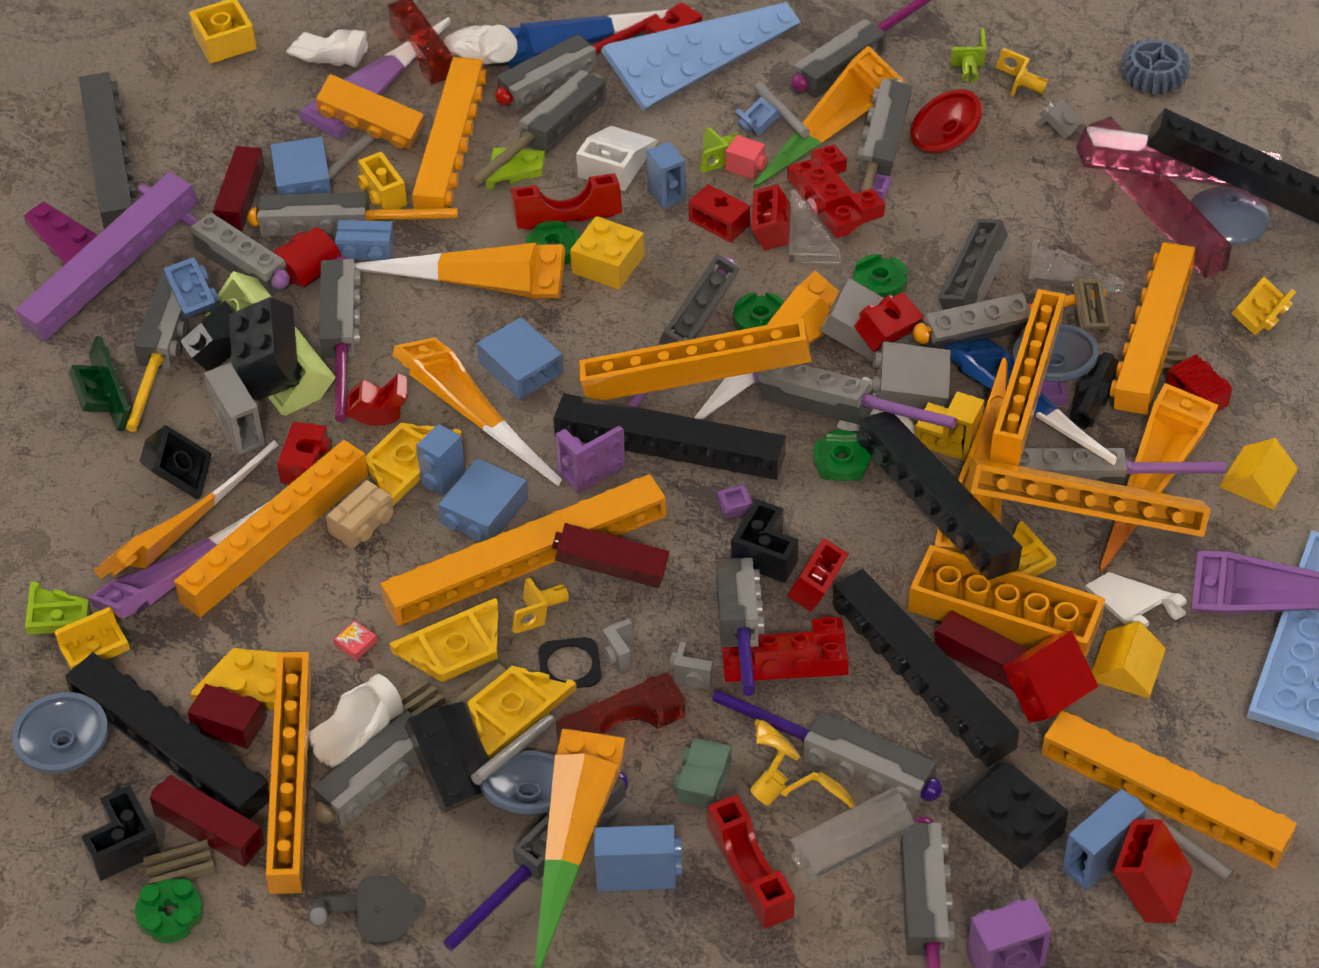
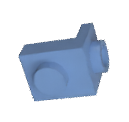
[735,97,780,137]

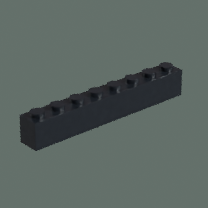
[1145,108,1319,224]
[554,393,786,480]
[857,412,1022,580]
[832,569,1020,767]
[65,652,270,820]

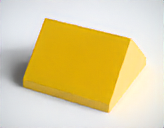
[1220,438,1298,510]
[1092,621,1166,699]

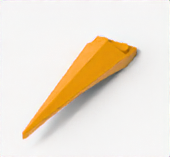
[934,357,1008,553]

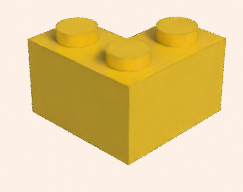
[915,391,984,461]

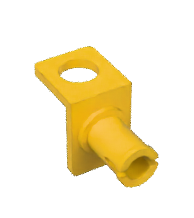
[996,48,1049,96]
[512,578,569,634]

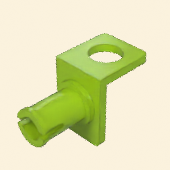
[950,28,986,83]
[700,127,742,173]

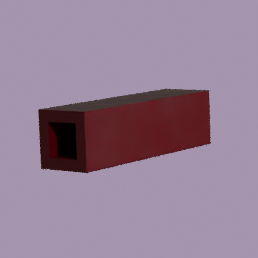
[213,146,265,232]
[551,523,670,588]
[934,610,1028,690]
[149,775,265,867]

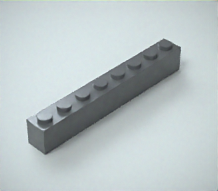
[79,72,137,229]

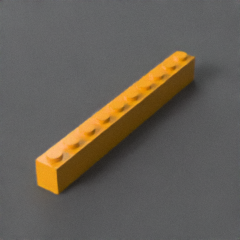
[380,474,667,626]

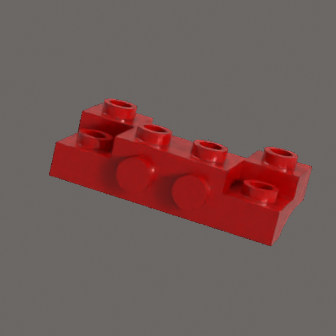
[787,144,886,238]
[720,616,849,682]

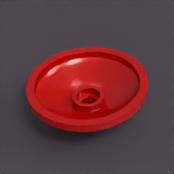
[910,89,983,153]

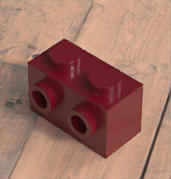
[187,684,265,749]

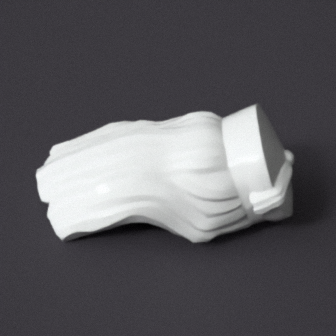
[439,25,517,64]
[286,29,368,68]
[308,674,403,768]

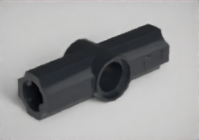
[1070,352,1119,429]

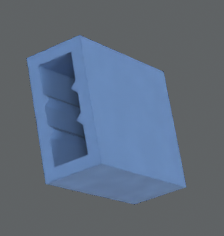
[270,137,332,194]
[477,317,564,400]
[438,458,528,542]
[1062,789,1147,890]
[594,825,682,892]

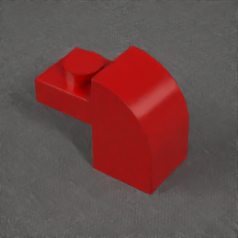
[346,373,408,426]

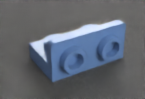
[163,257,219,319]

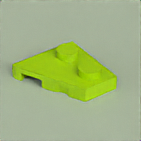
[486,147,545,189]
[25,581,90,635]

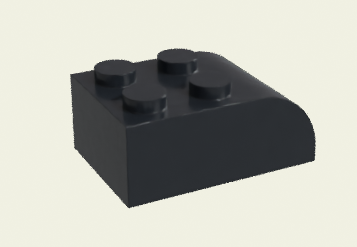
[228,297,299,401]
[949,762,1069,870]

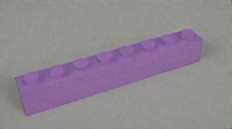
[15,172,198,341]

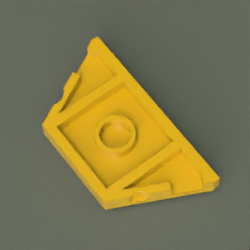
[365,423,463,506]
[389,598,498,682]
[190,648,277,710]
[467,665,577,760]

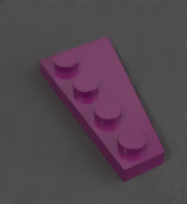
[24,201,98,266]

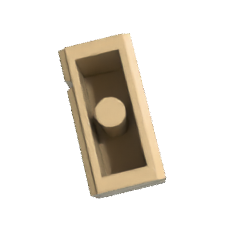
[326,480,394,549]

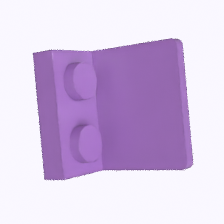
[556,426,625,493]

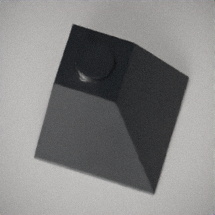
[180,300,234,371]
[140,425,212,500]

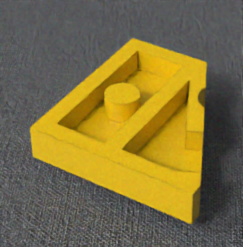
[1013,521,1057,577]

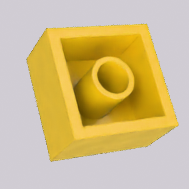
[189,0,257,64]
[570,216,645,290]

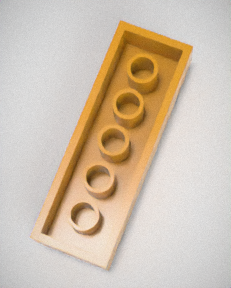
[908,544,1105,659]

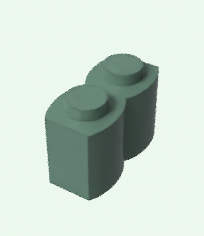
[673,738,732,808]

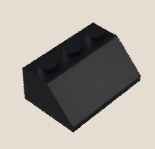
[405,701,489,814]

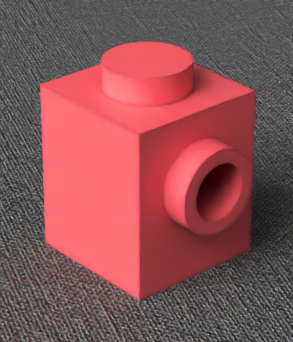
[725,135,768,180]

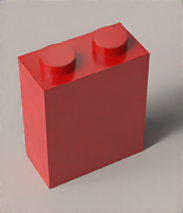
[1002,630,1099,723]
[1114,819,1193,923]

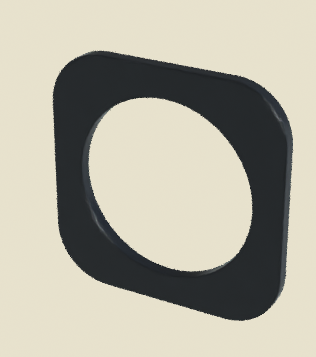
[539,637,601,688]

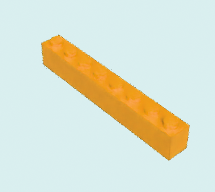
[412,57,488,209]
[1110,242,1196,415]
[989,289,1066,466]
[579,318,812,401]
[174,440,368,618]
[965,457,1211,537]
[266,652,311,894]
[1041,710,1298,869]

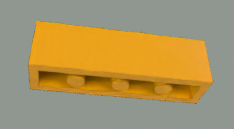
[316,74,424,151]

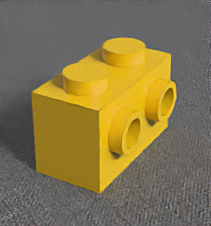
[357,151,408,210]

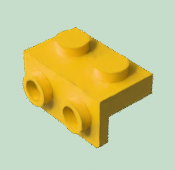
[1231,277,1296,336]
[54,607,130,670]

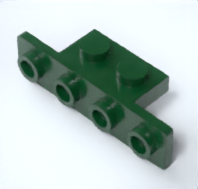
[69,336,131,431]

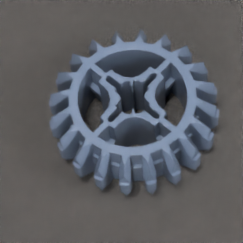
[1120,38,1190,96]

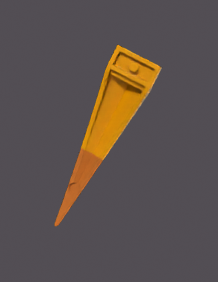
[1099,383,1218,573]

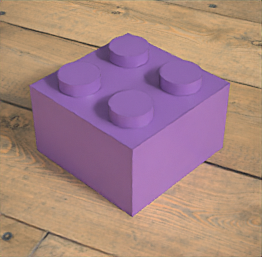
[967,898,1051,968]

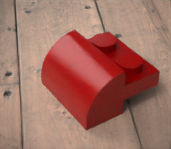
[273,227,342,287]

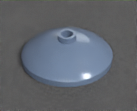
[1187,186,1269,246]
[1013,324,1099,382]
[12,692,108,774]
[480,751,555,816]

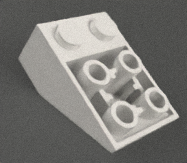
[576,126,658,191]

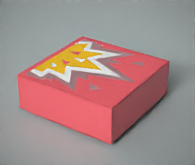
[334,620,378,661]

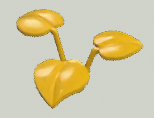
[750,719,858,819]

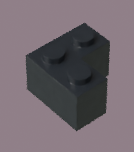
[731,499,799,583]
[81,785,161,881]

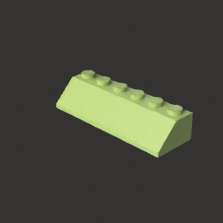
[204,271,336,416]

